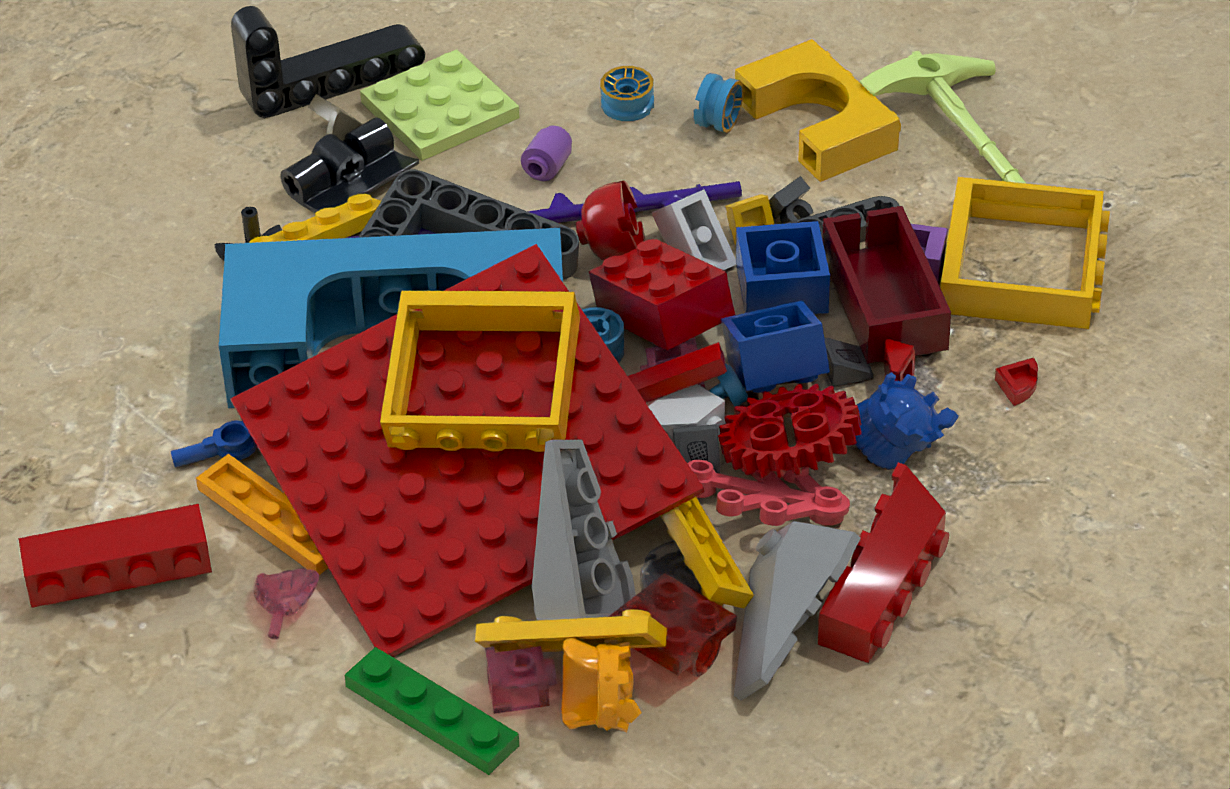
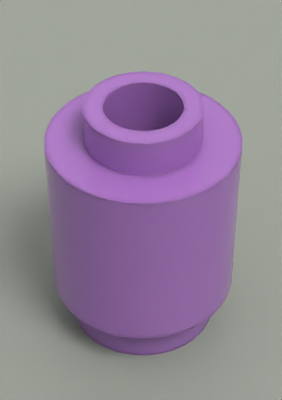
[521,125,572,181]

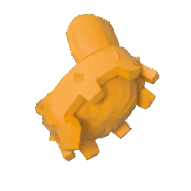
[561,638,642,733]

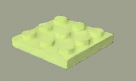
[360,49,520,161]

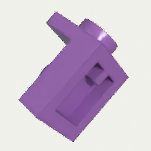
[911,224,948,284]

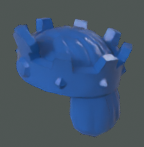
[855,372,959,470]

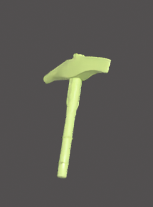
[860,51,1027,184]

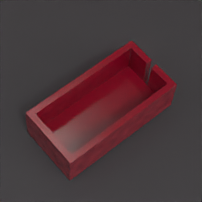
[822,206,951,364]

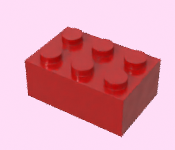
[588,239,735,350]

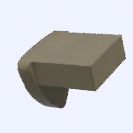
[308,94,363,141]

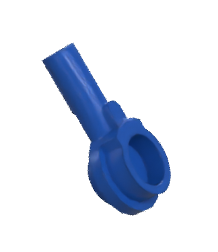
[170,420,257,468]

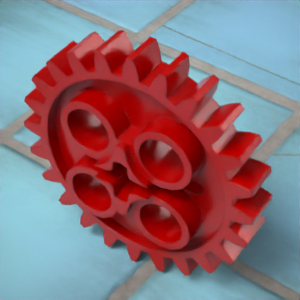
[718,384,862,478]

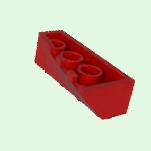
[818,462,950,664]

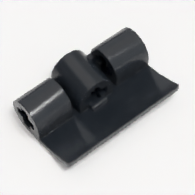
[280,118,419,213]

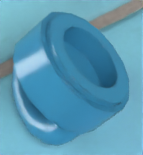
[709,364,749,407]

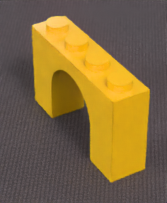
[735,39,901,182]

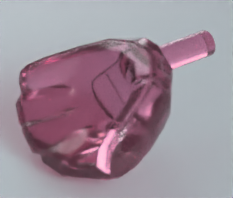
[253,568,319,640]

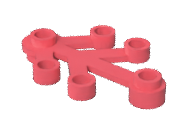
[687,460,850,526]

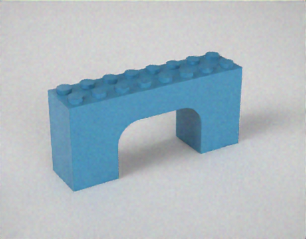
[219,228,563,408]

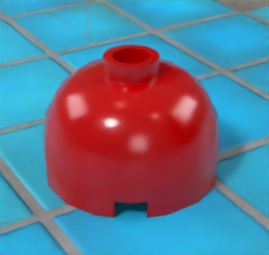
[576,180,645,261]

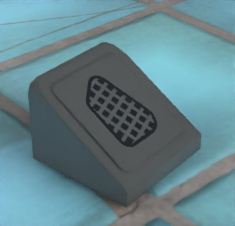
[825,338,874,387]
[673,424,720,473]

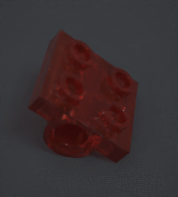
[608,573,737,677]

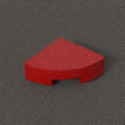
[995,357,1038,406]

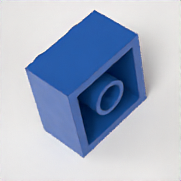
[736,221,830,314]
[721,301,830,393]

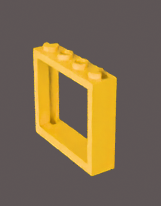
[940,177,1110,329]
[380,291,580,452]

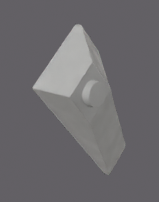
[532,440,638,621]
[734,521,861,701]

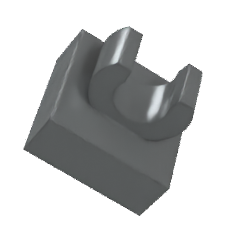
[769,176,814,224]

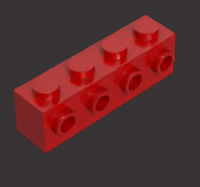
[18,504,212,608]

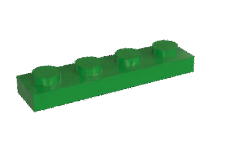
[344,647,520,775]

